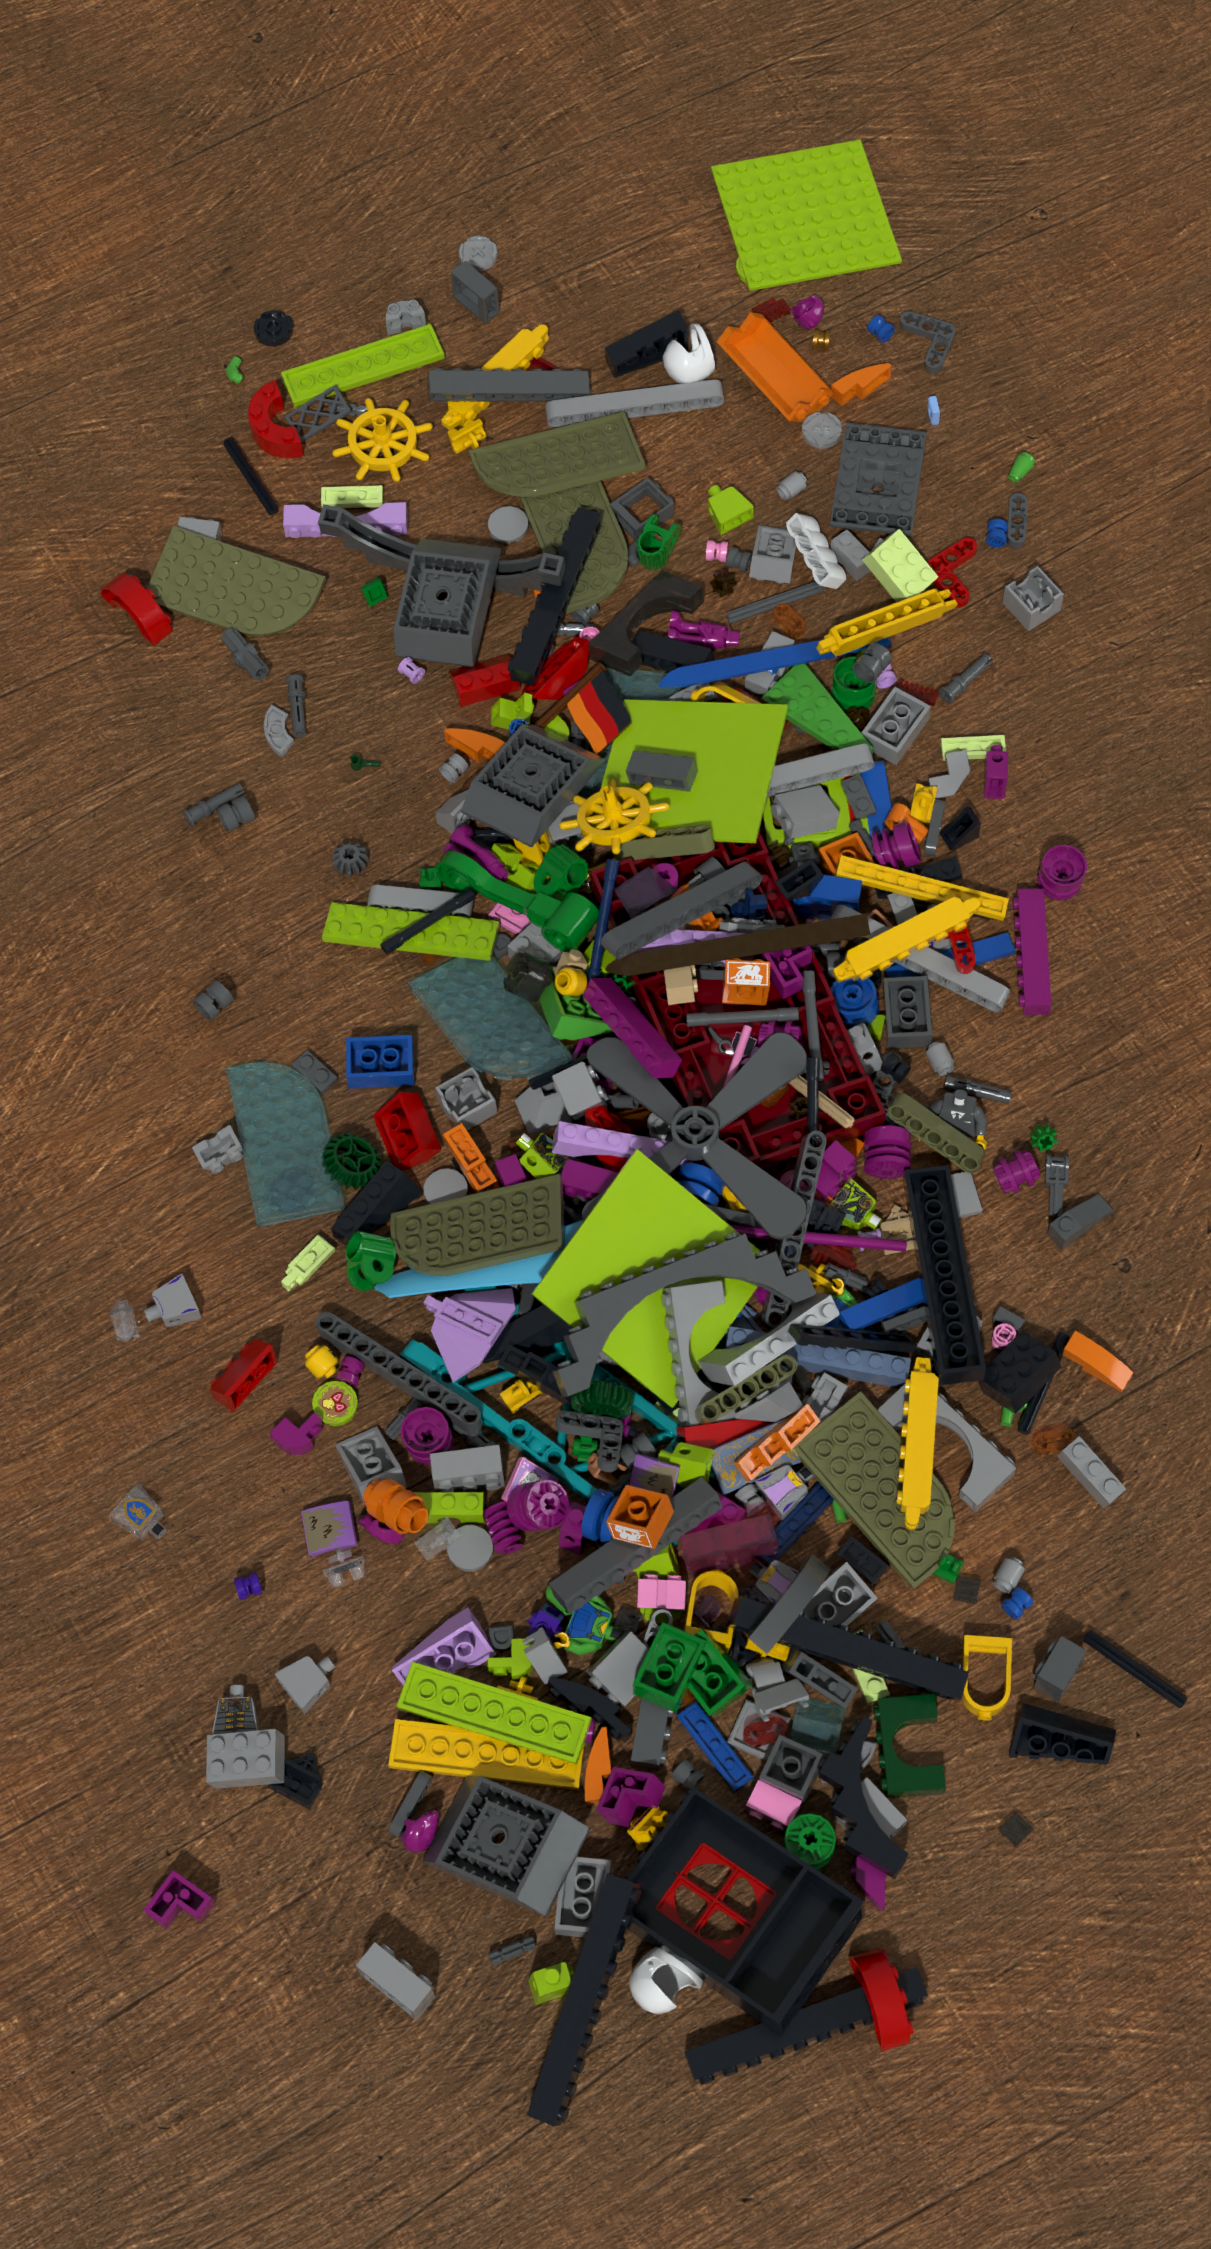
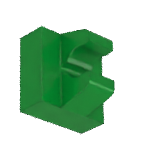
[360,578,388,607]
[419,868,442,891]
[932,1553,964,1585]

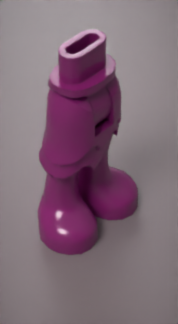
[668,610,740,649]
[444,825,509,882]

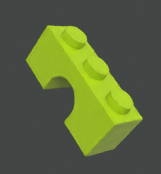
[491,843,547,894]
[413,1492,485,1523]

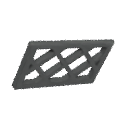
[284,384,352,443]

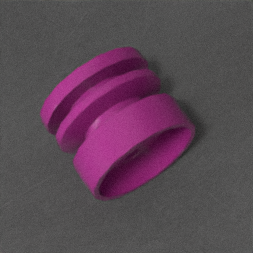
[872,821,921,870]
[1037,845,1087,901]
[864,1125,911,1179]
[400,1407,454,1465]
[507,1480,569,1532]

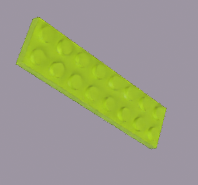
[281,324,445,408]
[322,902,500,961]
[396,1662,592,1765]

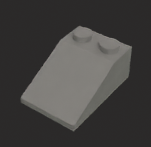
[749,525,796,584]
[335,1426,407,1504]

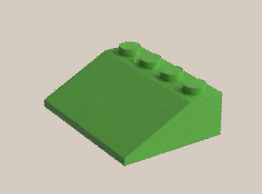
[534,965,613,1040]

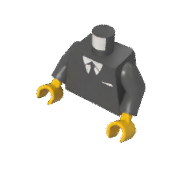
[919,1090,987,1151]

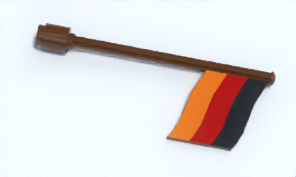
[460,662,632,793]

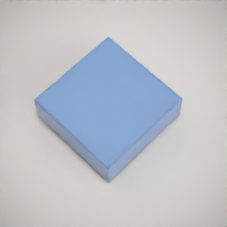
[927,396,940,425]

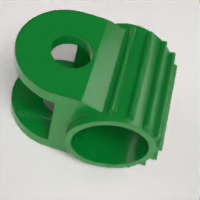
[637,514,681,571]
[533,844,589,901]
[345,1231,396,1291]

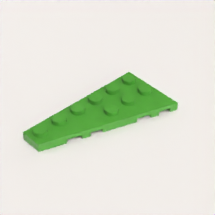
[761,664,873,754]

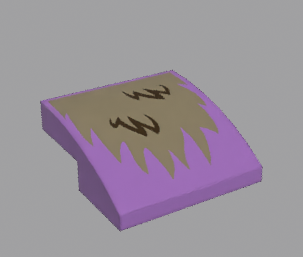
[630,1453,680,1499]
[301,1501,358,1557]

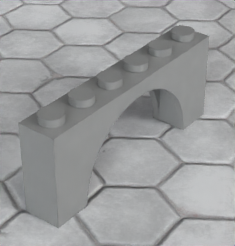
[661,1281,741,1426]
[698,1293,840,1386]
[878,1384,1016,1513]

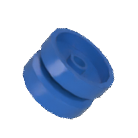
[830,978,879,1029]
[676,1163,725,1206]
[581,1489,620,1545]

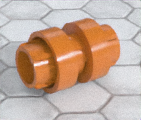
[363,1479,428,1534]

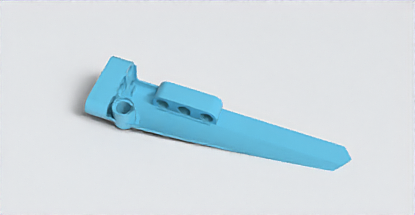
[374,1220,584,1298]

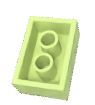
[862,529,938,602]

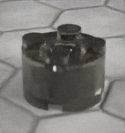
[503,951,553,1003]

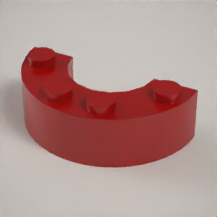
[248,380,304,458]
[100,573,172,646]
[848,1948,914,2052]

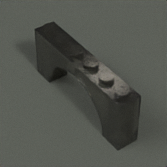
[588,570,704,676]

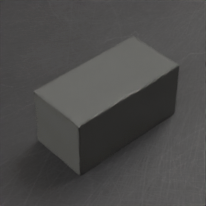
[992,1306,1025,1336]

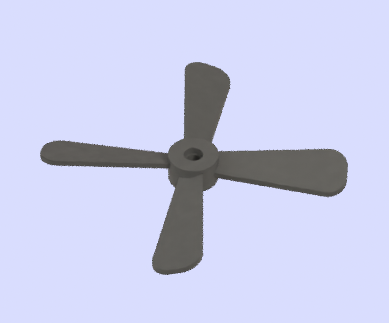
[582,1033,807,1239]

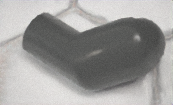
[627,538,640,567]

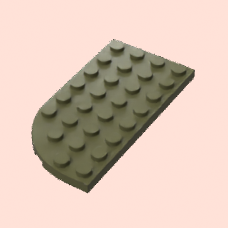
[469,411,646,497]
[519,481,628,614]
[147,526,326,637]
[390,1174,565,1276]
[792,1392,955,1590]

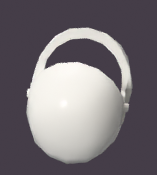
[663,323,715,384]
[629,1946,703,2015]

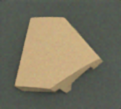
[880,1205,914,1255]

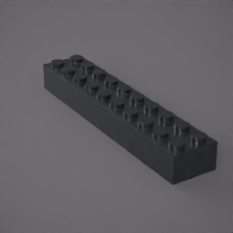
[903,1165,986,1385]
[726,1594,969,1701]

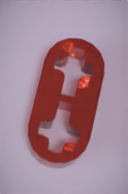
[743,1717,787,1748]

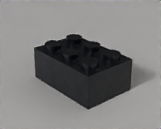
[978,1330,1062,1414]

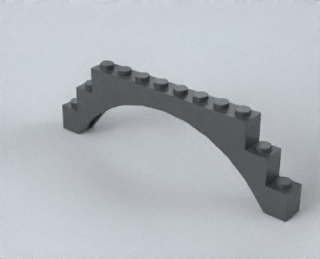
[318,504,566,597]
[552,1232,816,1397]

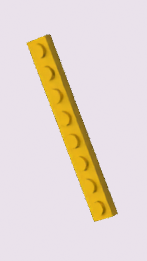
[835,855,1009,921]

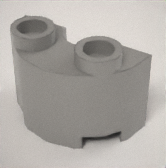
[386,300,426,335]
[192,1125,243,1174]
[801,1372,848,1423]
[745,1656,785,1701]

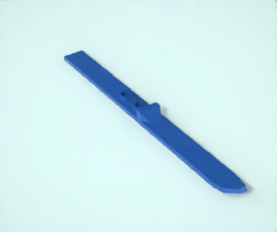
[658,637,891,688]

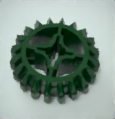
[322,1131,382,1190]
[571,1380,633,1420]

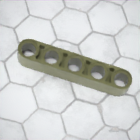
[613,825,715,861]
[887,1093,985,1173]
[695,1355,797,1424]

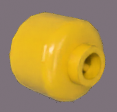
[555,967,587,997]
[305,1345,338,1379]

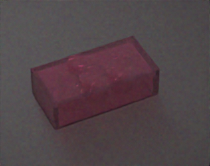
[679,1514,779,1576]

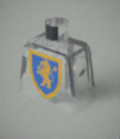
[108,1483,167,1540]

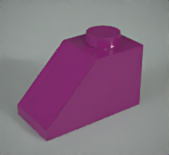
[851,1857,886,1911]

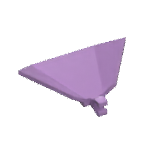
[423,1288,516,1382]

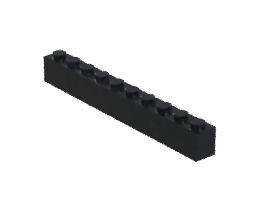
[508,507,602,686]
[527,1873,641,2126]
[684,1967,928,2086]

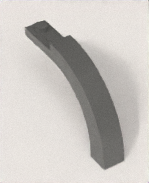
[749,1554,830,1654]

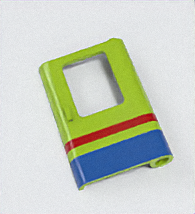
[763,760,893,852]

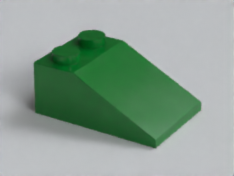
[633,1622,706,1713]
[688,1629,753,1716]

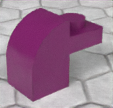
[269,1413,323,1455]

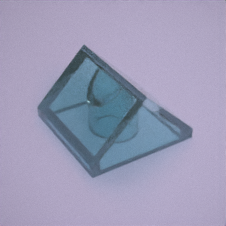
[790,1699,846,1754]

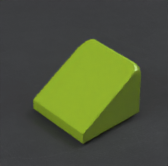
[867,1015,885,1041]

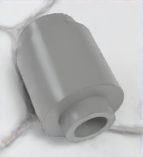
[776,471,807,501]
[925,1042,955,1076]
[993,1557,1025,1594]

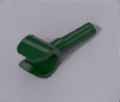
[350,754,380,771]

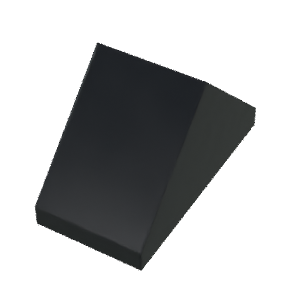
[940,806,981,850]
[775,858,824,901]

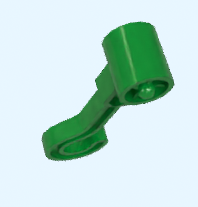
[435,851,599,952]

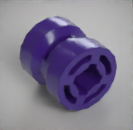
[234,1572,263,1600]

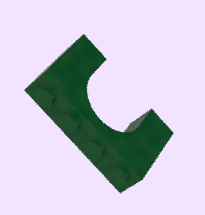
[873,1694,946,1798]

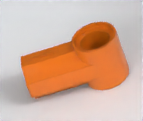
[884,803,929,844]

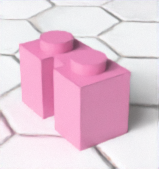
[637,1574,686,1610]
[746,1780,802,1832]

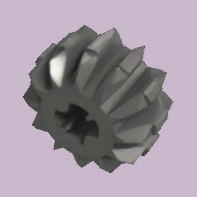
[332,840,368,877]

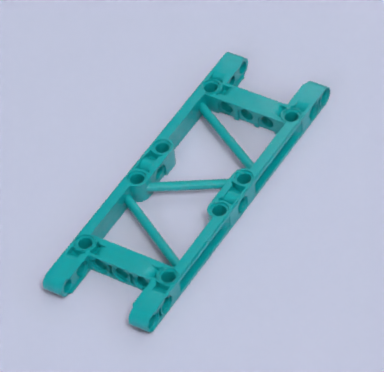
[398,1286,718,1548]

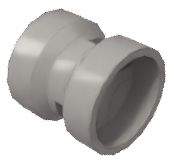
[439,753,469,783]
[735,1483,766,1516]

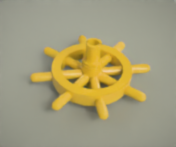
[332,398,433,482]
[559,779,669,854]

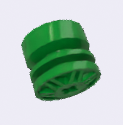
[831,657,877,712]
[784,1813,836,1871]

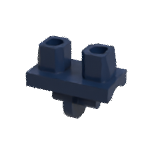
[730,889,767,922]

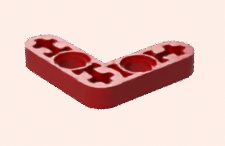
[927,538,977,608]
[934,926,976,974]

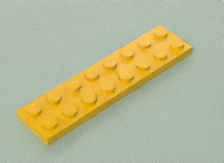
[388,1719,585,1790]

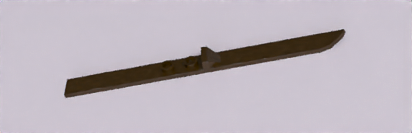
[605,914,871,976]

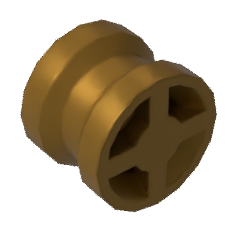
[812,329,830,351]

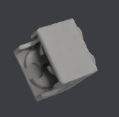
[1003,566,1064,631]
[546,801,595,854]
[552,1062,609,1121]
[435,1066,497,1130]

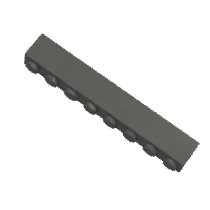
[426,368,590,402]
[549,1477,722,1614]

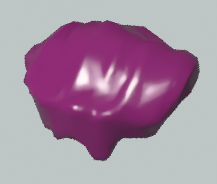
[791,294,824,329]
[358,1514,404,1544]
[401,1810,439,1854]

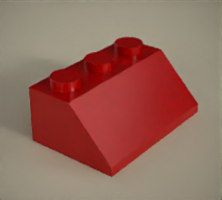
[449,654,520,707]
[373,1092,442,1171]
[210,1339,278,1413]

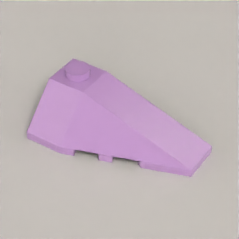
[391,1607,496,1686]

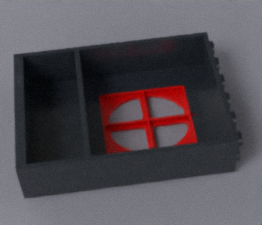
[625,1787,865,2036]

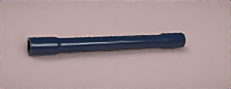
[587,859,620,985]

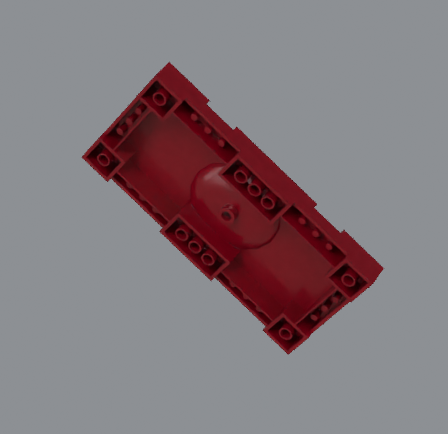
[590,832,886,1170]

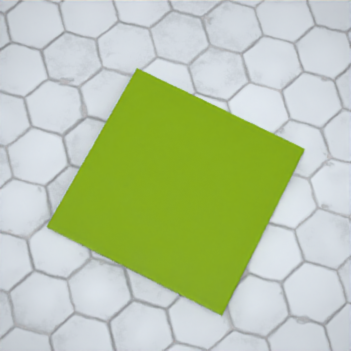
[711,139,902,291]
[591,700,789,843]
[531,1149,761,1408]

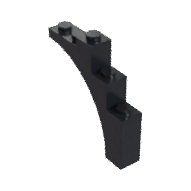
[817,1716,909,1879]

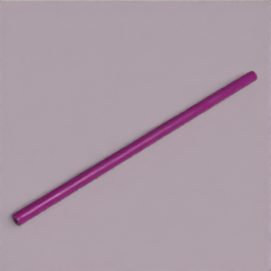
[730,1225,907,1252]

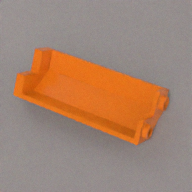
[717,312,834,422]

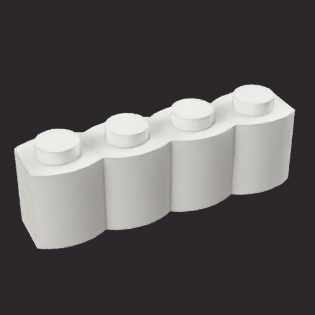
[786,513,846,589]

